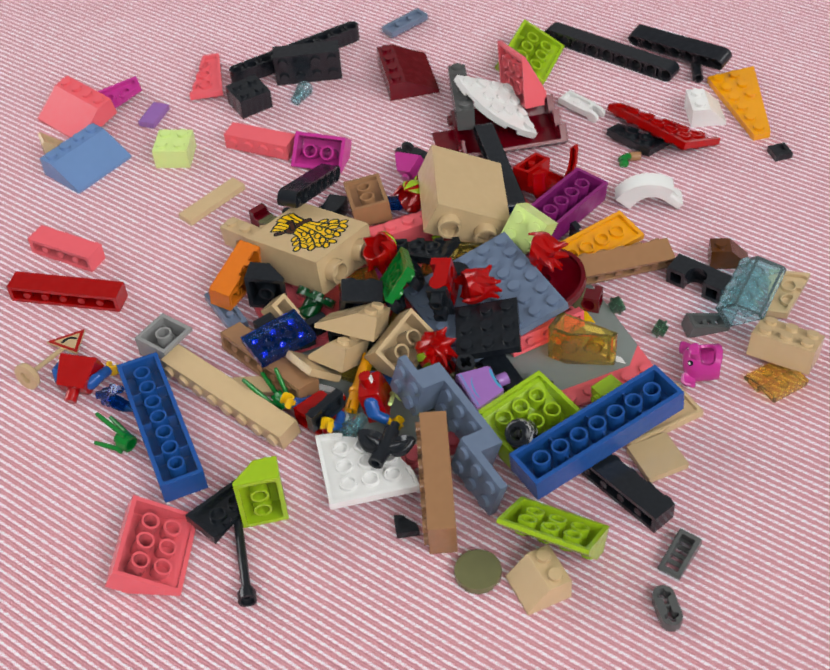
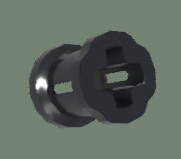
[454,353,475,376]

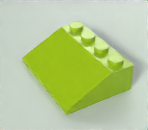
[494,19,565,84]
[478,370,581,469]
[496,496,610,560]

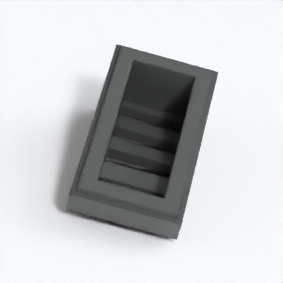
[681,313,730,338]
[658,528,702,580]

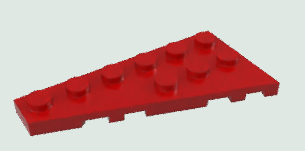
[607,102,720,151]

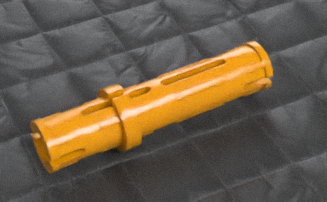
[344,353,372,414]

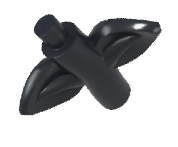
[357,421,416,469]

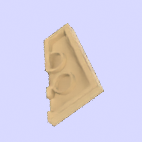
[766,269,811,319]

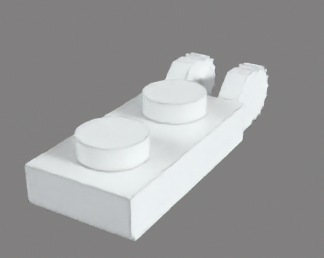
[558,90,606,122]

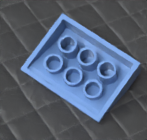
[40,123,132,194]

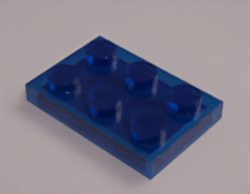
[241,309,317,368]

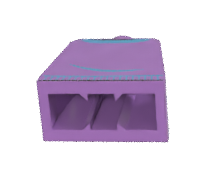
[455,366,510,410]

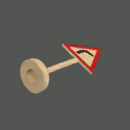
[14,329,85,390]

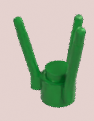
[242,368,289,410]
[94,412,137,454]

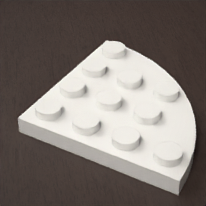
[454,75,538,139]
[315,433,420,510]

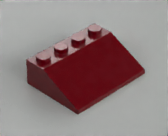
[377,45,440,101]

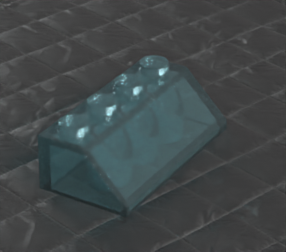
[715,256,787,327]

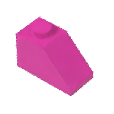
[395,152,424,181]

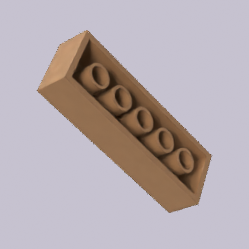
[415,411,458,554]

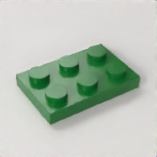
[380,247,415,305]

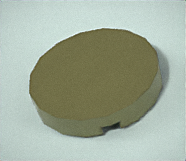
[454,549,502,594]

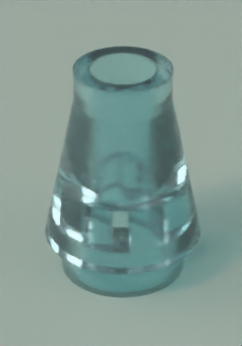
[291,81,313,105]
[338,412,368,437]

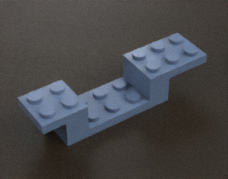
[390,355,508,516]

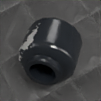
[505,418,538,448]

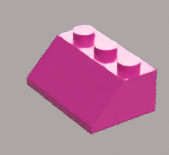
[291,131,352,173]

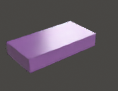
[138,102,170,129]

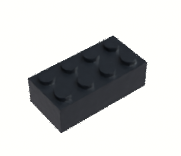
[272,40,342,86]

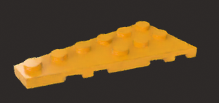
[707,66,771,141]

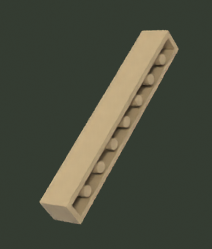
[161,344,301,450]

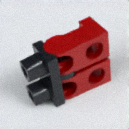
[425,258,460,322]

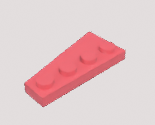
[189,53,223,100]

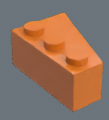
[209,240,261,311]

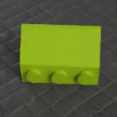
[232,456,289,528]

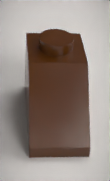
[707,238,750,269]

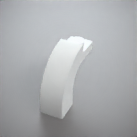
[615,173,683,209]

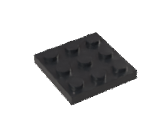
[455,297,522,359]

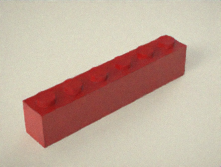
[7,271,128,312]

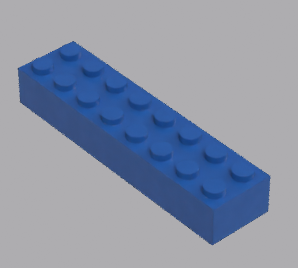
[116,352,208,503]
[509,365,684,500]

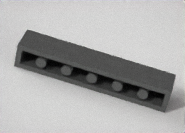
[448,63,475,131]

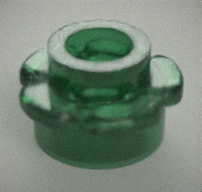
[608,296,626,315]
[651,319,669,338]

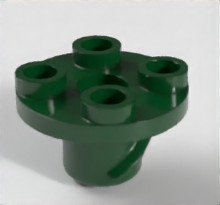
[296,285,336,320]

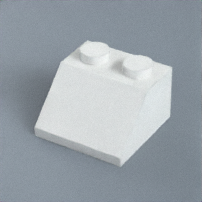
[684,88,726,128]

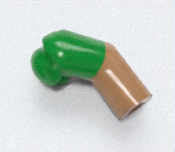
[618,151,641,168]

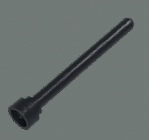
[234,516,257,607]

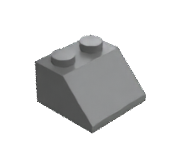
[135,313,193,359]

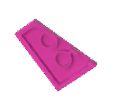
[98,76,142,109]

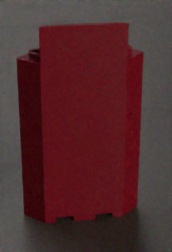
[432,94,569,157]

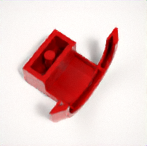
[513,144,578,199]

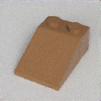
[343,173,393,226]

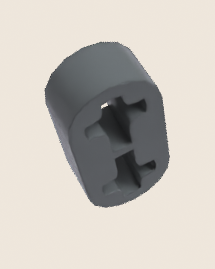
[652,585,683,632]

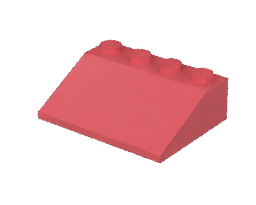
[497,40,547,109]
[38,75,117,138]
[105,495,196,596]

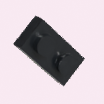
[305,388,345,433]

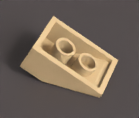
[314,302,390,342]

